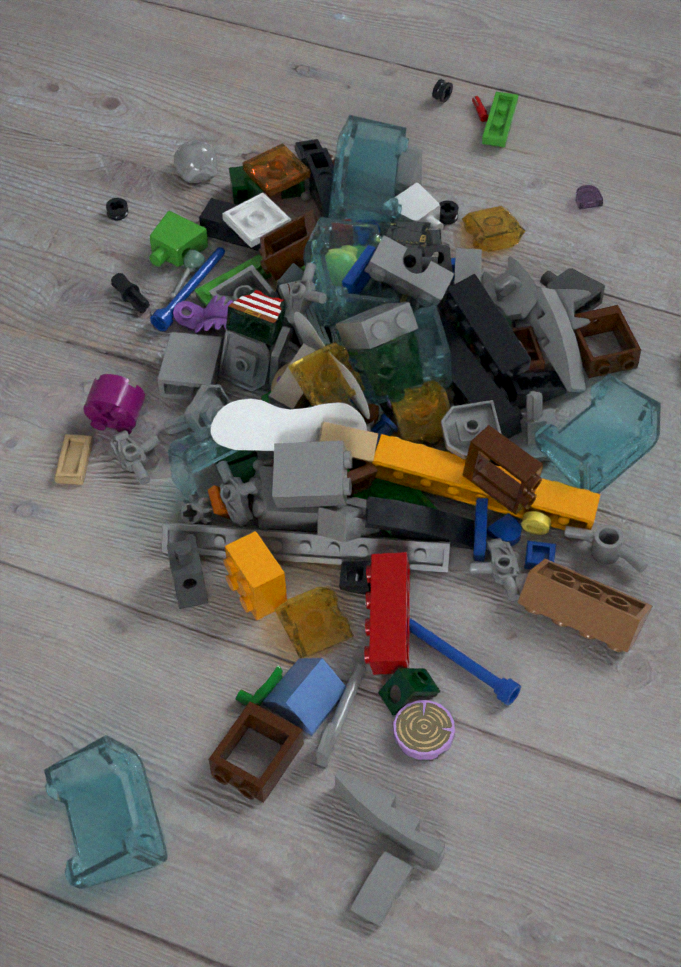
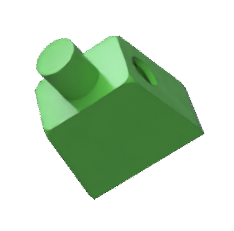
[149,211,208,267]

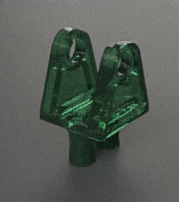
[358,331,424,402]

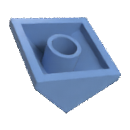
[263,658,346,736]

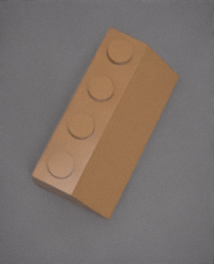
[517,559,653,652]

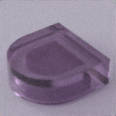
[575,185,603,210]

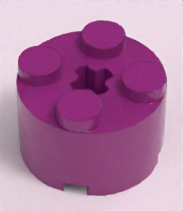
[83,374,145,434]

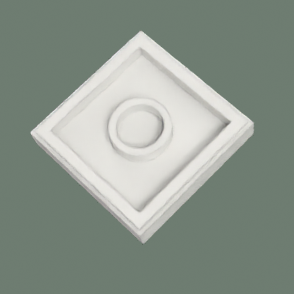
[222,193,292,248]

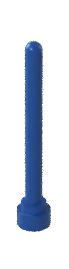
[150,247,225,331]
[410,618,521,706]

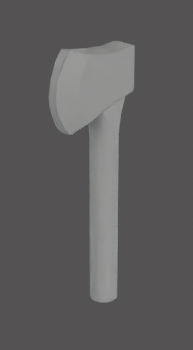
[316,663,366,767]

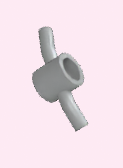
[564,525,648,573]

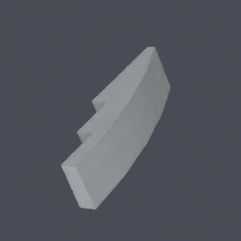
[533,287,586,393]
[335,771,445,868]

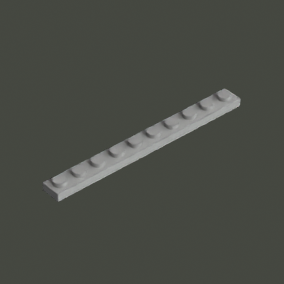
[162,522,450,572]

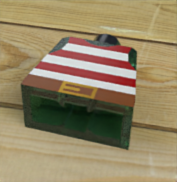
[226,290,286,345]

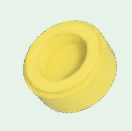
[521,511,551,535]

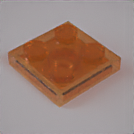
[242,143,310,197]

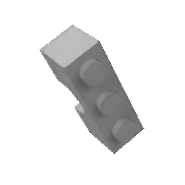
[365,235,454,309]

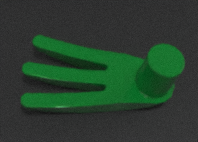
[235,665,283,706]

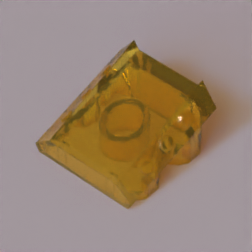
[462,206,526,252]
[288,342,366,407]
[389,380,451,442]
[274,587,354,659]

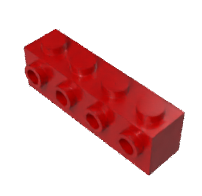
[364,552,410,675]

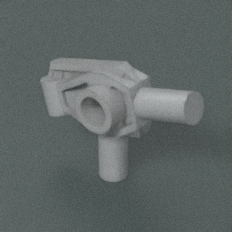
[285,263,327,324]
[109,430,160,485]
[216,461,262,527]
[470,538,520,601]

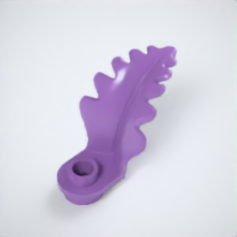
[173,295,248,334]

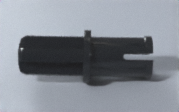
[111,273,150,313]

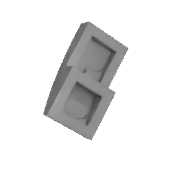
[350,851,414,926]

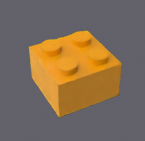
[223,531,287,620]

